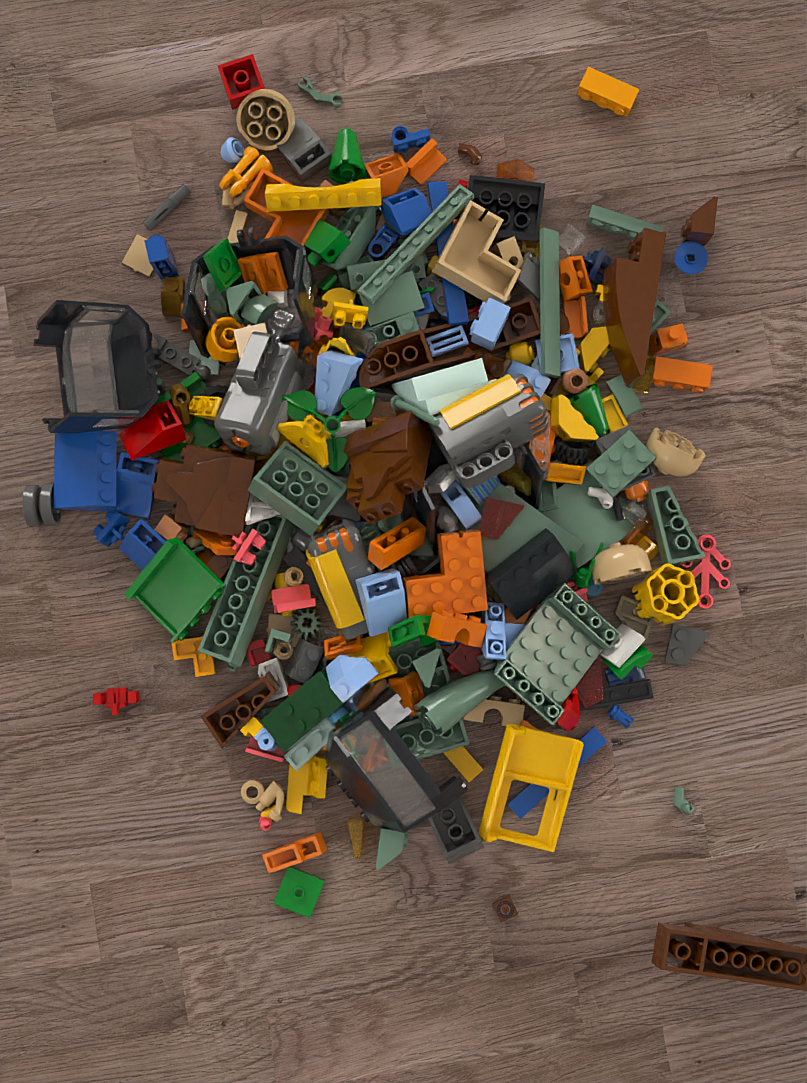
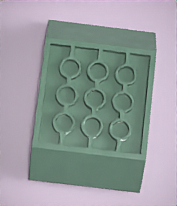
[494,583,621,726]

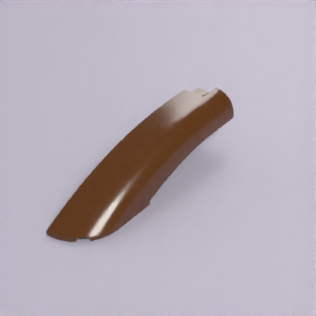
[359,297,541,389]

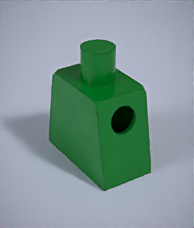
[305,219,351,267]

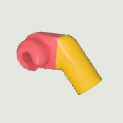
[259,804,276,831]

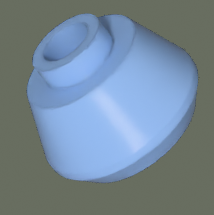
[220,137,244,163]

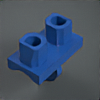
[93,512,130,547]

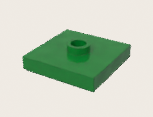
[202,238,242,292]
[274,866,325,918]

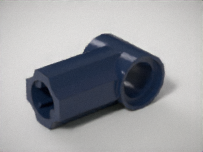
[604,666,646,686]

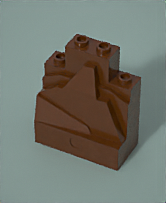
[343,411,433,524]
[152,443,258,537]

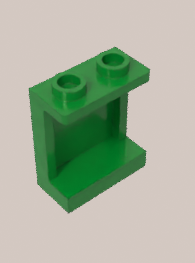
[388,615,440,647]

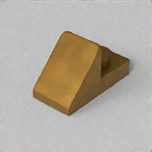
[161,277,185,317]

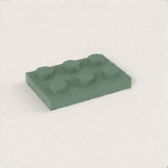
[586,430,656,498]

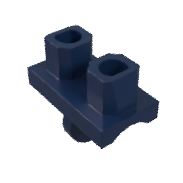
[583,248,612,285]

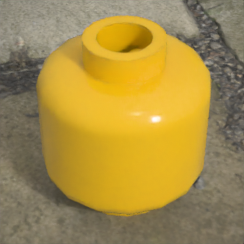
[506,341,535,366]

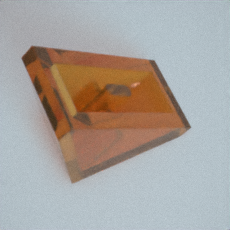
[496,159,534,182]

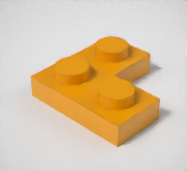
[172,637,216,677]

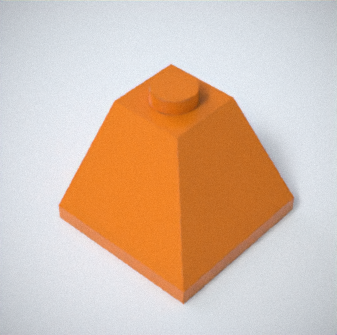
[365,153,409,198]

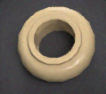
[241,780,265,804]

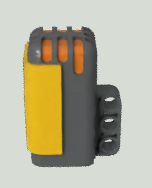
[429,373,548,488]
[306,520,397,639]

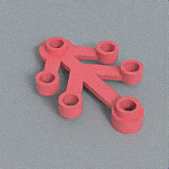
[680,534,731,609]

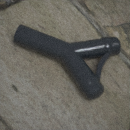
[601,486,624,521]

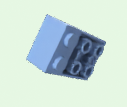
[355,568,407,637]

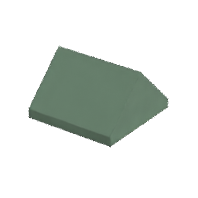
[226,281,262,325]
[411,646,441,688]

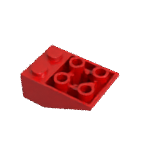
[119,400,186,461]

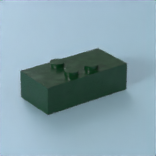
[260,670,349,752]

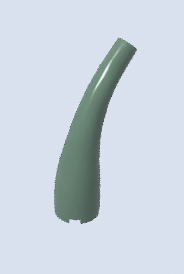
[414,668,506,738]

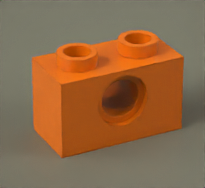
[559,255,593,301]

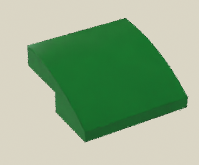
[602,644,653,680]

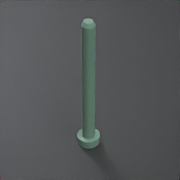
[390,395,440,426]

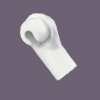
[588,487,613,509]

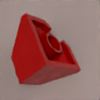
[556,688,580,732]

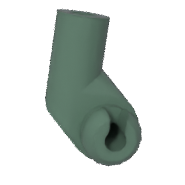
[673,786,694,814]

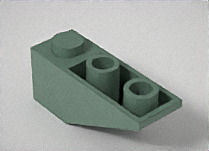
[364,312,421,348]

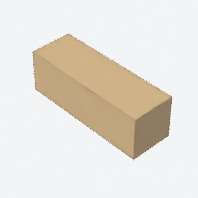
[228,210,249,243]

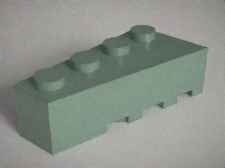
[646,486,706,566]

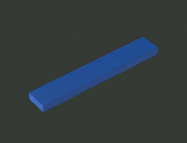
[507,726,607,819]

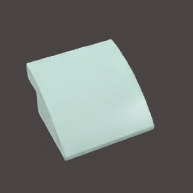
[392,358,496,415]

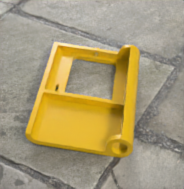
[478,724,584,852]

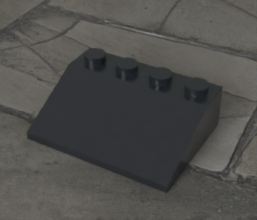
[468,175,545,242]
[485,528,578,620]

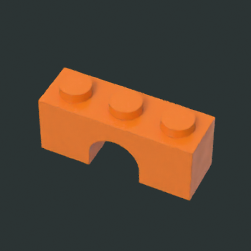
[426,610,488,648]

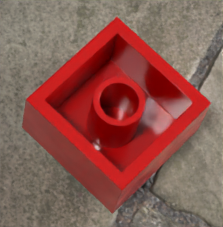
[218,54,265,110]

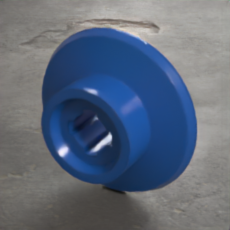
[674,241,708,274]

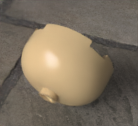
[236,89,295,150]
[646,428,706,477]
[592,542,652,585]

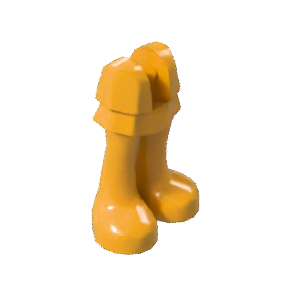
[219,146,273,197]

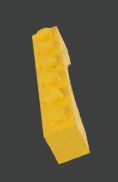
[265,178,382,212]

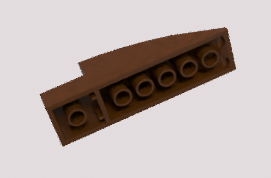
[603,228,666,388]
[651,922,807,991]

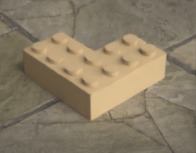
[432,200,521,304]

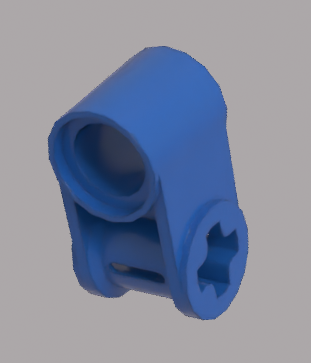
[369,223,401,261]

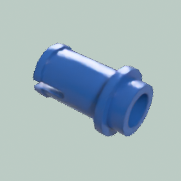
[608,705,634,729]

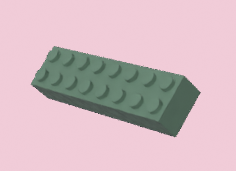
[198,514,295,667]

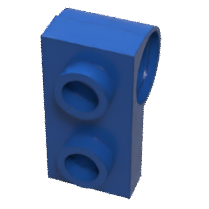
[392,126,430,153]

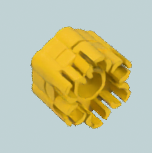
[632,564,699,626]

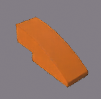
[262,832,328,873]

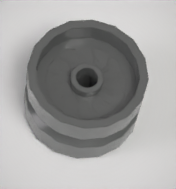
[23,484,62,527]

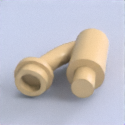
[222,182,254,209]
[256,780,284,822]

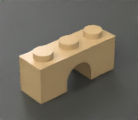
[463,696,525,726]

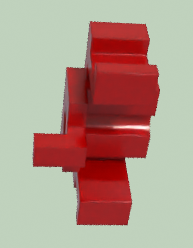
[93,687,140,715]

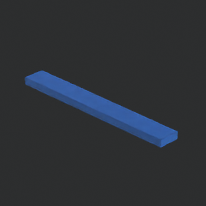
[427,181,469,326]

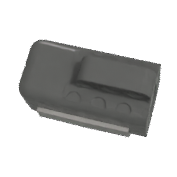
[214,331,304,456]

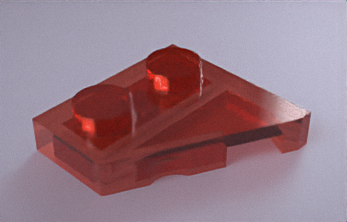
[479,497,525,540]
[575,658,603,709]

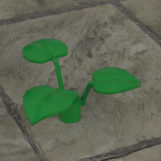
[282,387,376,472]

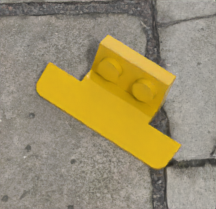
[347,631,398,684]
[286,756,328,814]

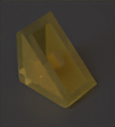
[631,355,655,393]

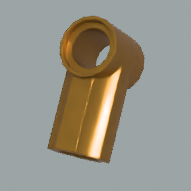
[169,383,194,425]

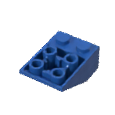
[113,452,160,519]

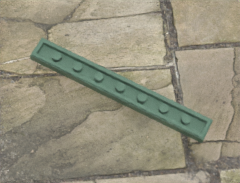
[357,184,474,305]
[540,227,560,378]

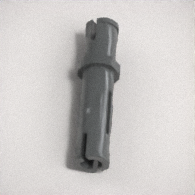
[143,184,191,231]

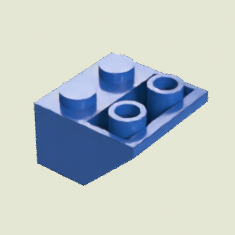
[382,187,432,236]
[119,519,167,570]

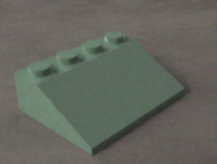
[248,441,347,536]

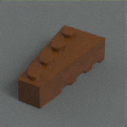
[200,671,280,749]

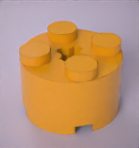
[205,317,245,362]

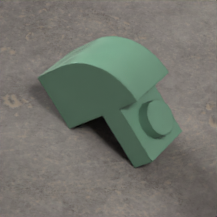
[241,294,279,327]

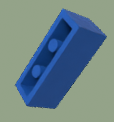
[144,235,179,279]

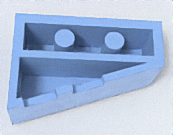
[314,350,363,416]

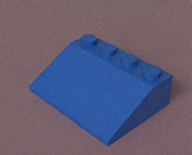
[53,431,117,512]

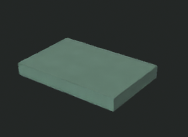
[360,271,425,327]

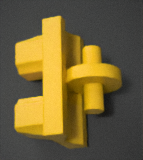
[331,299,368,329]

